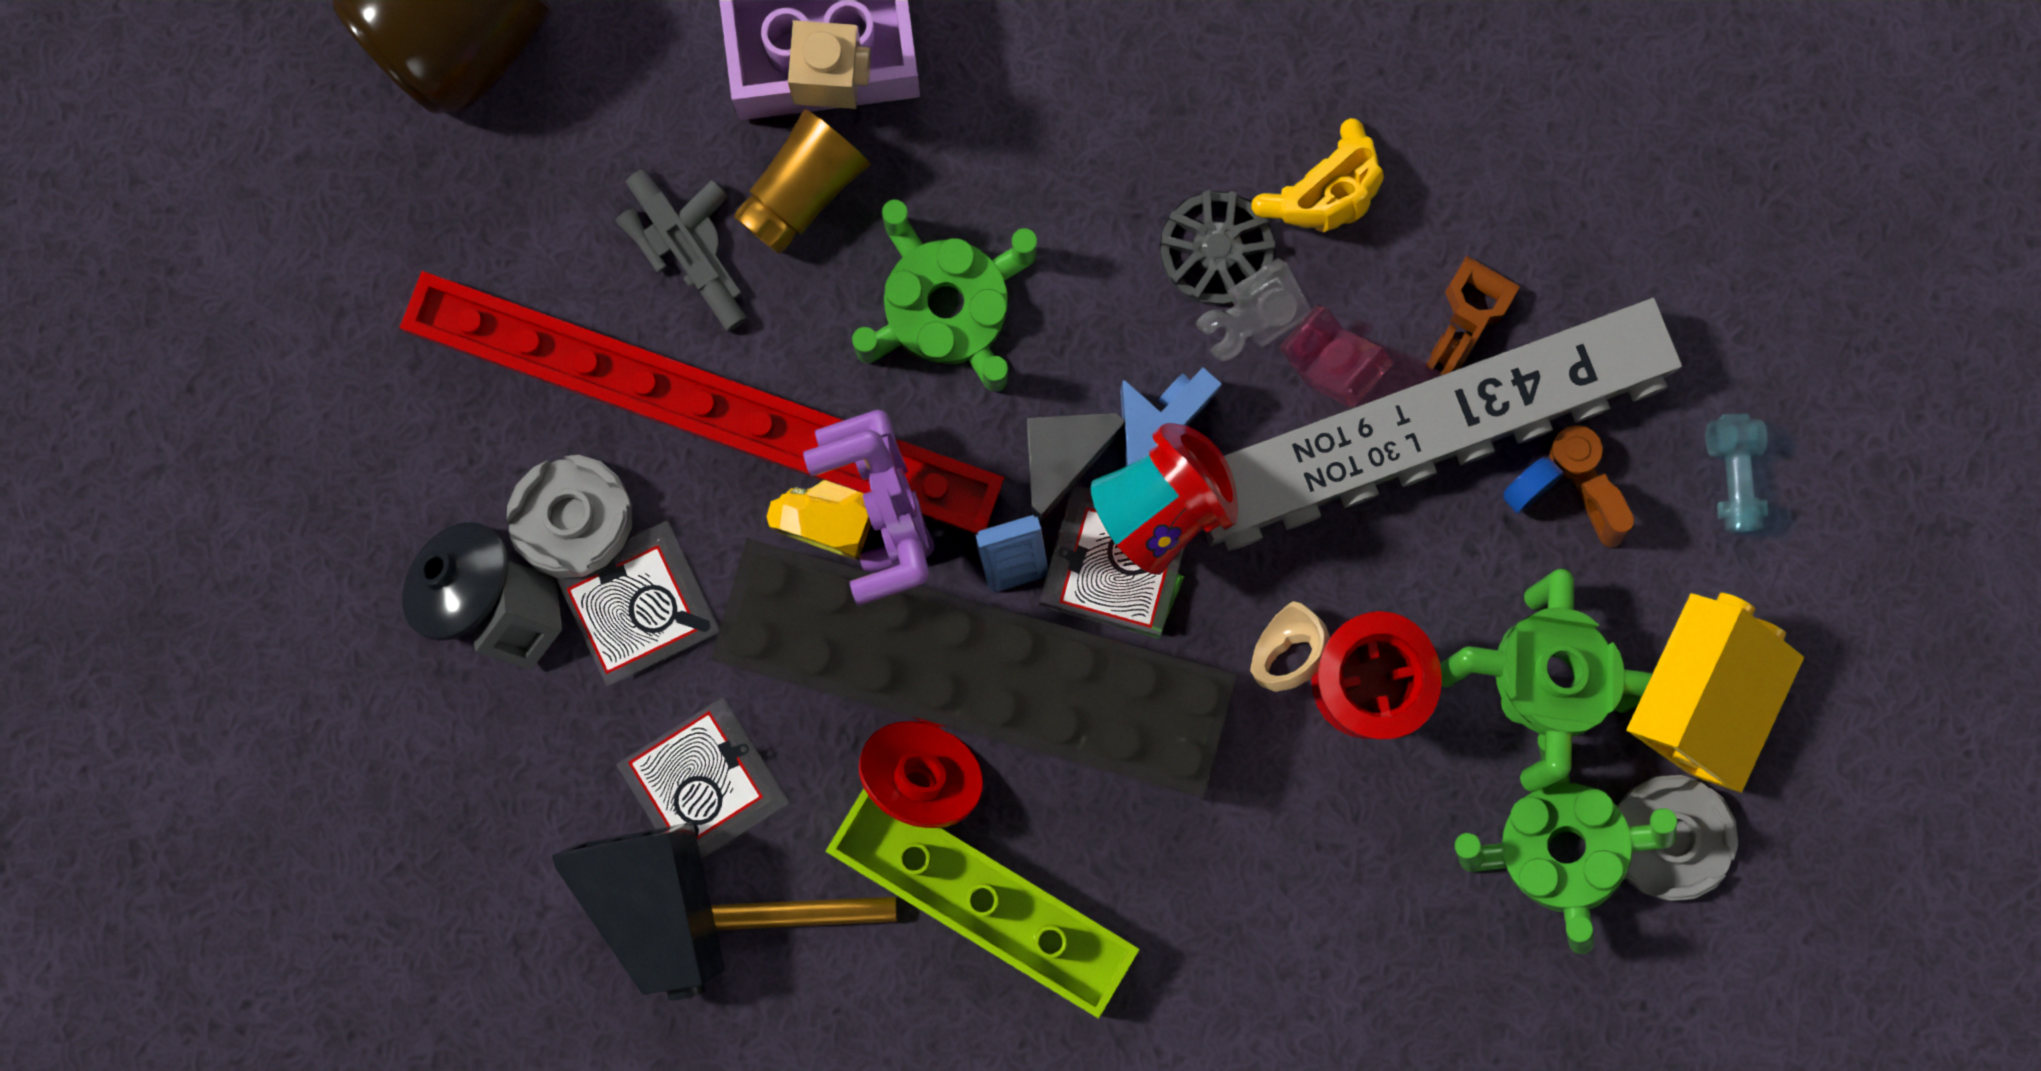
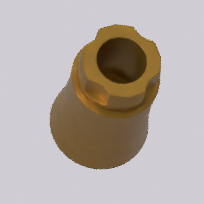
[734,109,871,254]

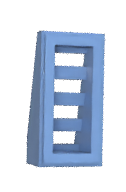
[976,515,1048,592]

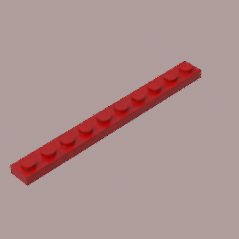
[399,271,1005,536]

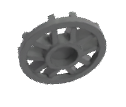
[1160,190,1275,306]

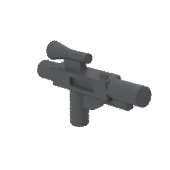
[615,169,747,332]

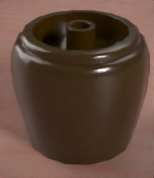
[332,0,552,114]

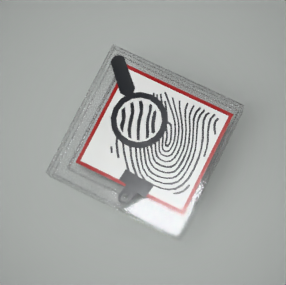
[1039,485,1185,639]
[556,520,723,688]
[616,697,791,861]

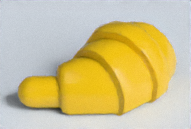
[1251,118,1384,232]

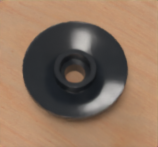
[402,522,508,641]

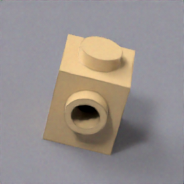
[788,20,871,109]

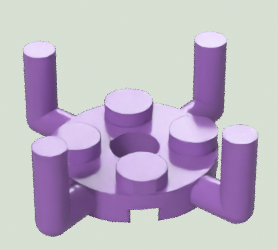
[803,410,934,606]

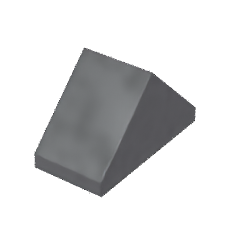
[1027,413,1125,522]

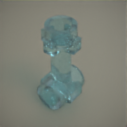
[1705,414,1768,533]

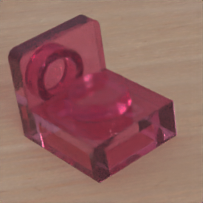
[1280,305,1393,409]

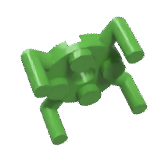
[852,200,1037,392]
[1440,569,1653,792]
[1455,734,1677,954]

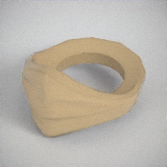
[1250,601,1330,692]

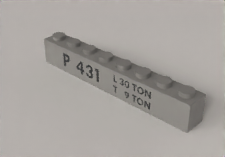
[1203,298,1682,551]

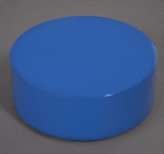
[1502,456,1564,515]

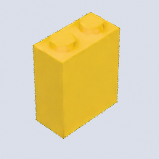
[1627,593,1804,793]

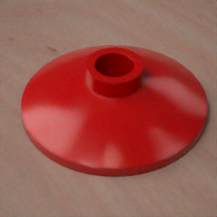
[859,721,983,828]

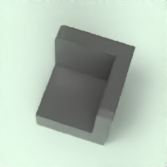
[473,561,562,670]

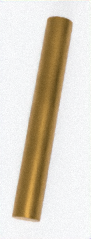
[711,896,897,930]

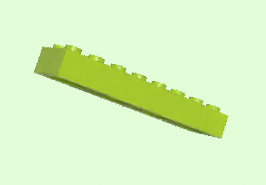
[825,789,1140,1019]

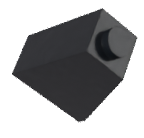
[552,822,725,1001]

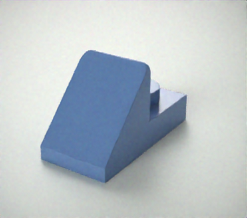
[1120,367,1221,467]

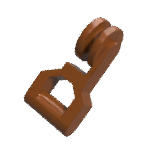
[1425,255,1520,376]
[1549,425,1634,548]

